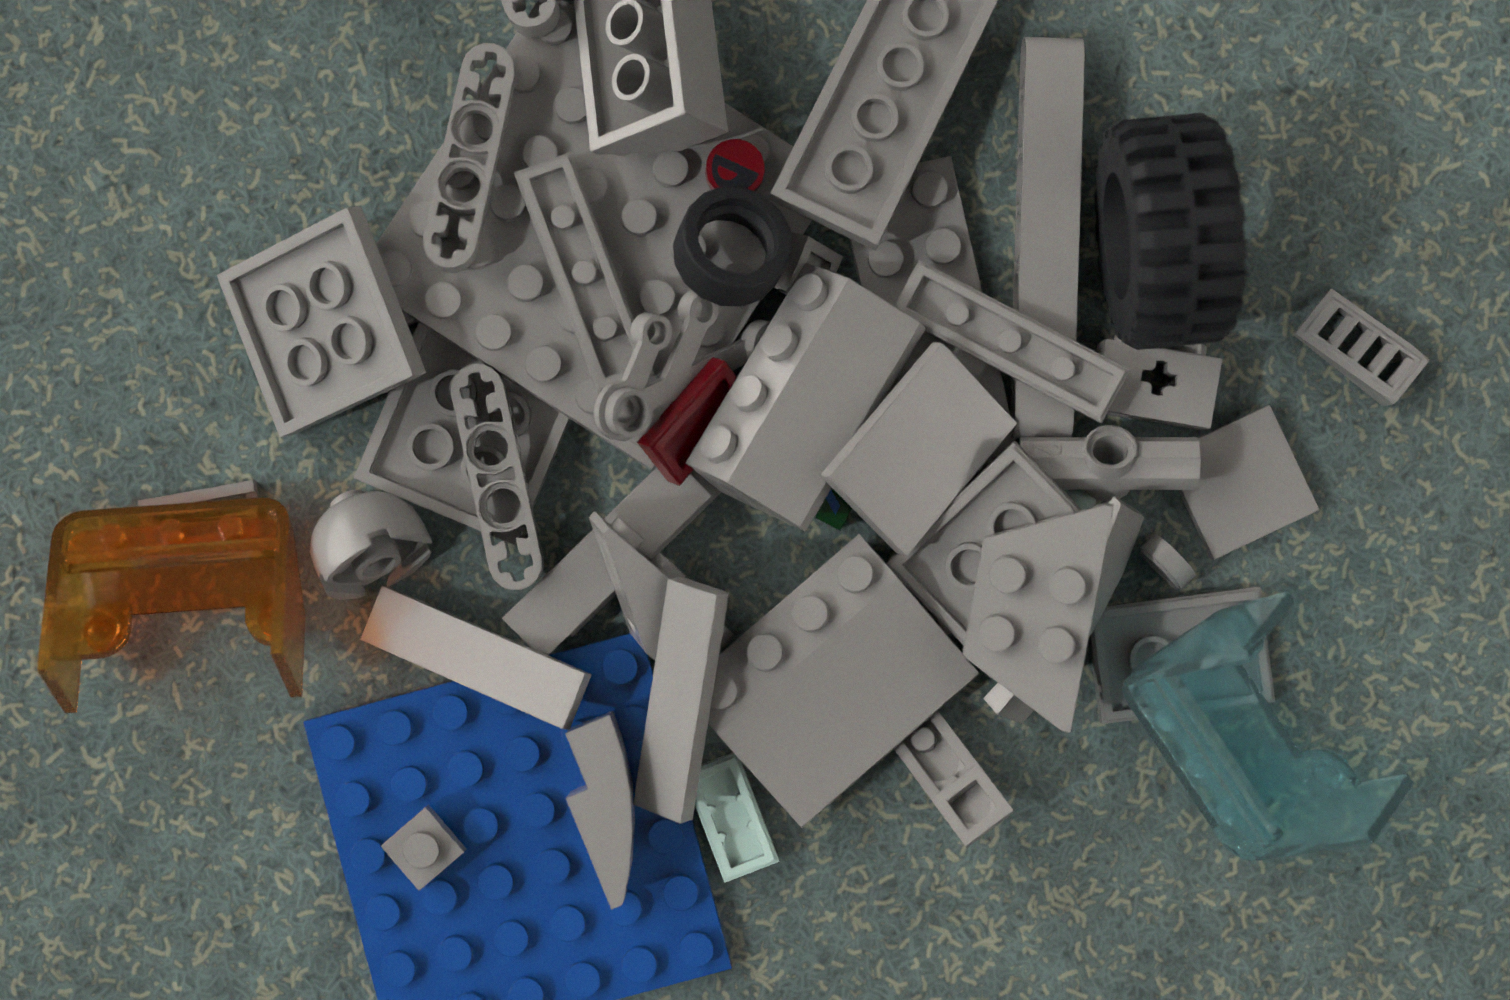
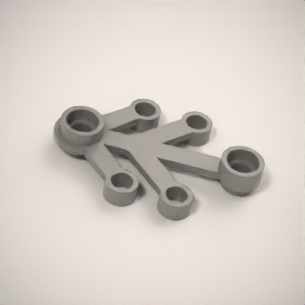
[594,291,771,441]

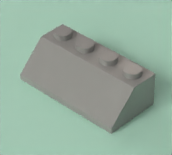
[574,0,728,155]
[686,263,926,532]

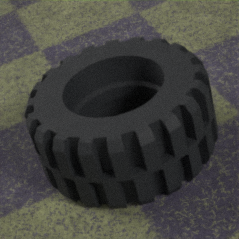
[1095,113,1247,350]

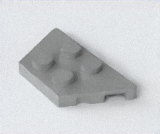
[962,503,1114,733]

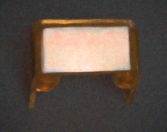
[37,498,306,714]

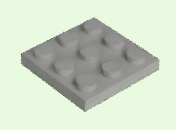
[217,206,426,438]
[354,323,571,546]

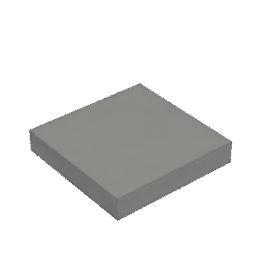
[1178,405,1320,560]

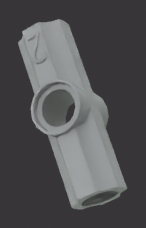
[1019,425,1201,502]

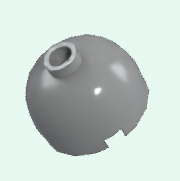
[310,490,432,600]

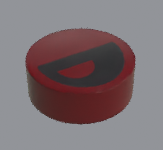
[705,139,765,192]

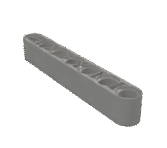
[1010,37,1085,439]

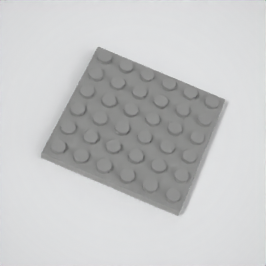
[376,0,813,471]

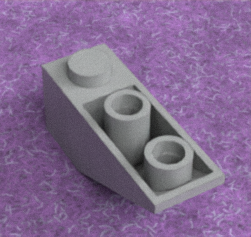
[589,511,734,660]

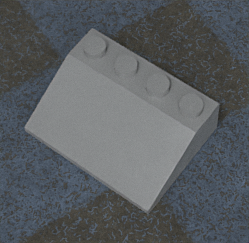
[708,534,980,828]

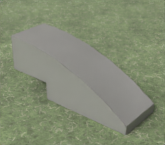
[565,710,635,910]

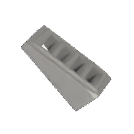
[1293,288,1430,406]

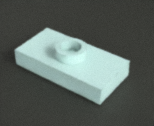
[695,752,779,883]

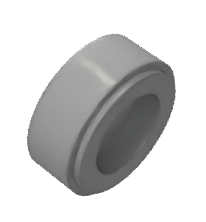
[1140,534,1196,590]

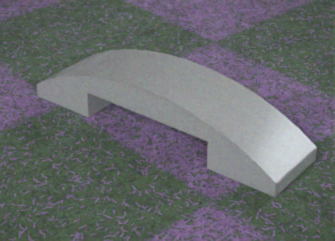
[894,711,1015,848]

